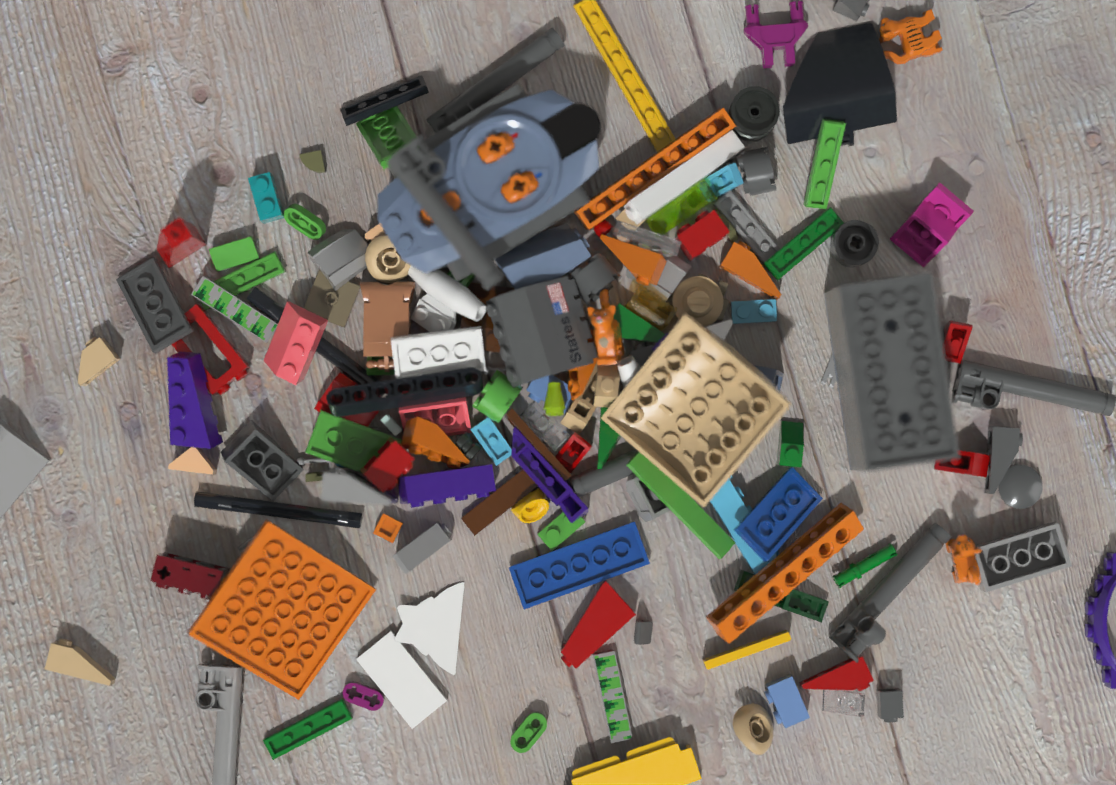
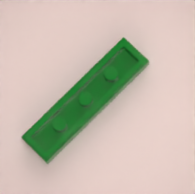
[763,207,844,281]
[263,698,353,760]

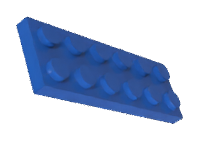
[509,521,650,609]

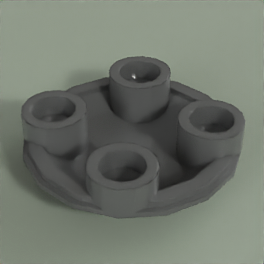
[998,465,1043,509]

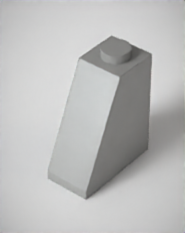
[392,522,452,574]

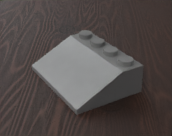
[0,418,50,519]
[321,467,398,505]

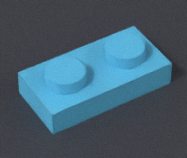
[704,163,744,199]
[731,299,777,324]
[470,417,512,466]

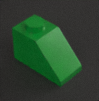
[776,421,804,467]

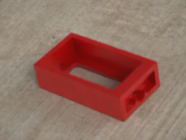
[172,304,250,396]

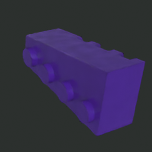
[167,352,223,449]
[397,464,496,508]

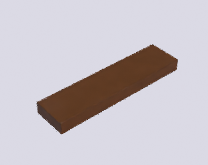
[505,408,571,481]
[461,470,537,536]

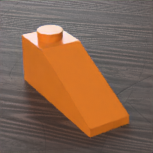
[600,234,667,286]
[719,241,781,300]

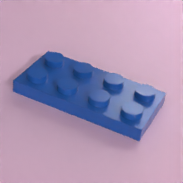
[734,467,823,562]

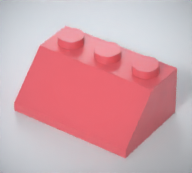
[264,301,328,385]
[399,384,472,436]

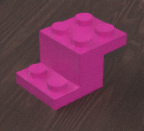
[890,182,974,268]

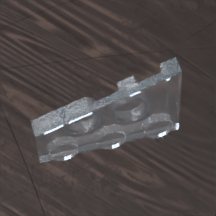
[612,220,682,257]

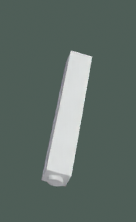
[624,130,745,225]

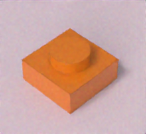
[373,513,403,543]

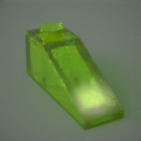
[645,180,717,239]

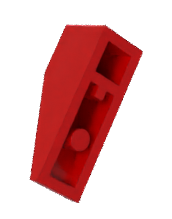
[799,655,874,691]

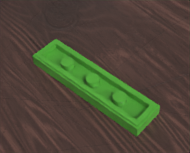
[803,119,846,209]
[200,252,285,311]

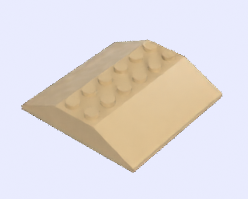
[601,314,791,507]

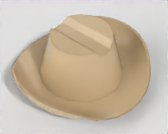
[365,235,410,284]
[672,276,724,327]
[733,704,774,755]

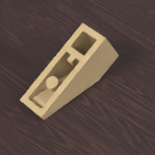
[594,355,621,408]
[560,363,598,434]
[45,639,116,686]

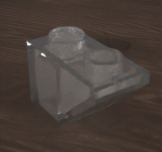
[520,401,570,451]

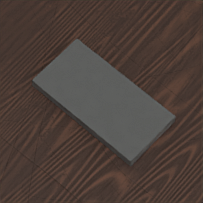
[116,257,194,354]

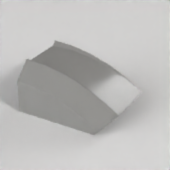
[307,229,368,291]
[626,240,691,304]
[626,477,689,522]

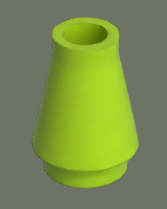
[543,382,566,416]

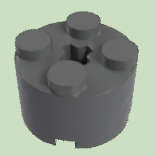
[737,146,777,196]
[830,220,879,267]
[571,253,622,305]

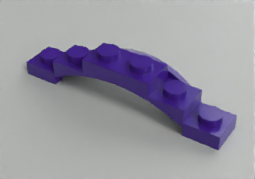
[1085,552,1116,689]

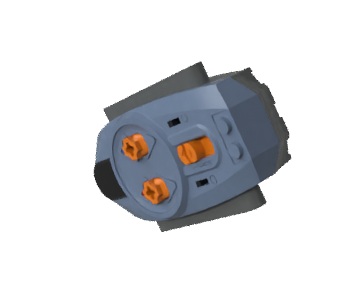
[378,84,601,281]

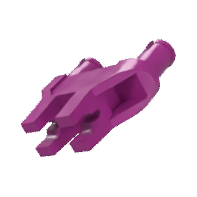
[743,1,808,69]

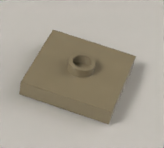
[304,270,360,328]

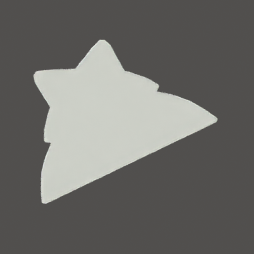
[394,582,464,675]

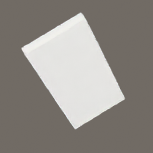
[391,326,486,379]
[356,630,447,729]

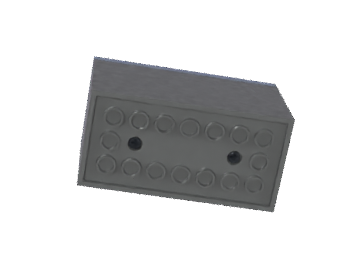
[824,272,960,472]

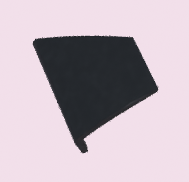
[783,23,897,147]

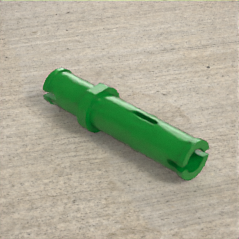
[832,543,897,589]

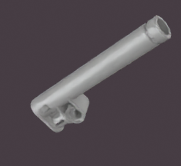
[195,663,243,785]

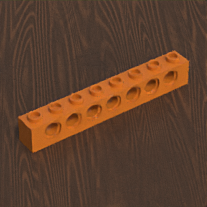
[574,108,736,230]
[706,503,864,644]

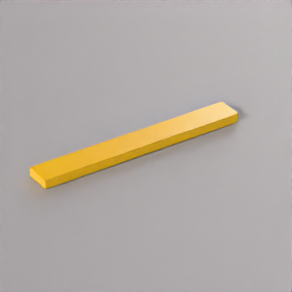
[573,0,675,152]

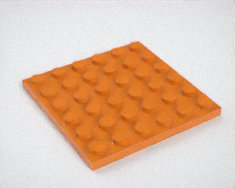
[187,519,376,700]

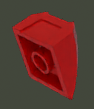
[314,372,379,427]

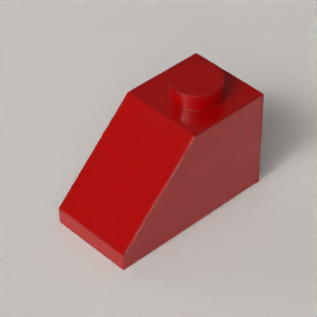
[934,450,990,478]

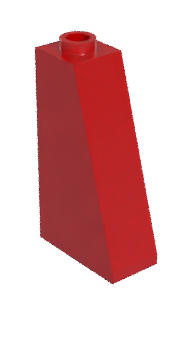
[157,217,207,268]
[560,580,636,669]

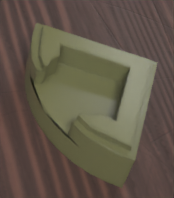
[299,150,326,173]
[719,214,738,243]
[305,471,329,482]

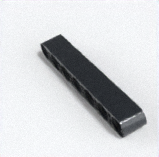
[326,367,483,417]

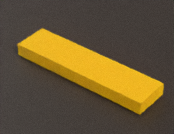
[702,630,791,670]

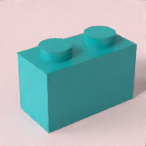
[248,172,284,224]

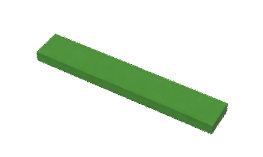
[626,451,735,559]

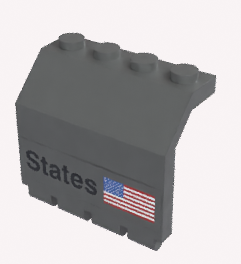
[486,276,598,387]

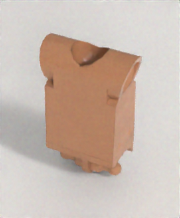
[359,282,415,372]

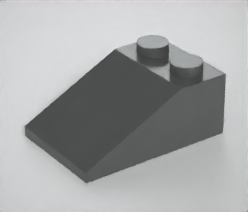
[221,420,304,501]

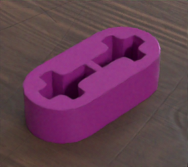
[343,681,384,711]

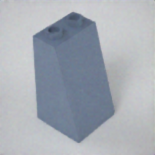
[495,223,591,290]

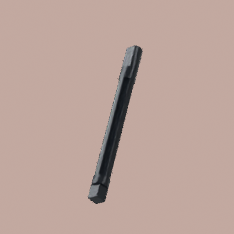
[247,287,385,397]
[194,491,362,529]

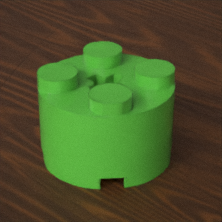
[472,369,523,423]

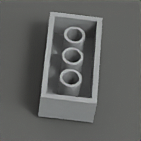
[974,522,1072,592]

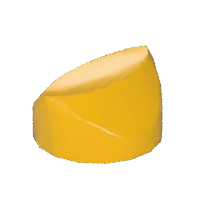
[511,488,549,523]

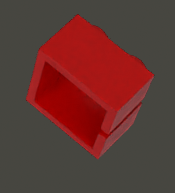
[675,210,730,261]
[361,437,414,493]

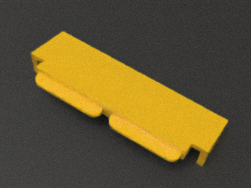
[571,737,702,785]

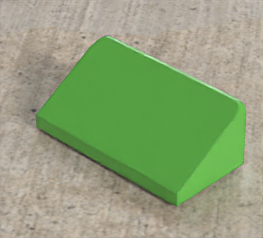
[209,236,260,272]

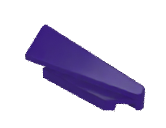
[511,427,588,524]

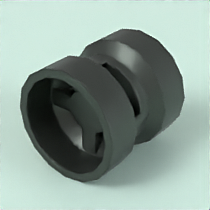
[455,432,483,461]

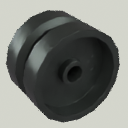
[728,86,780,142]

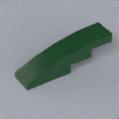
[734,570,829,623]

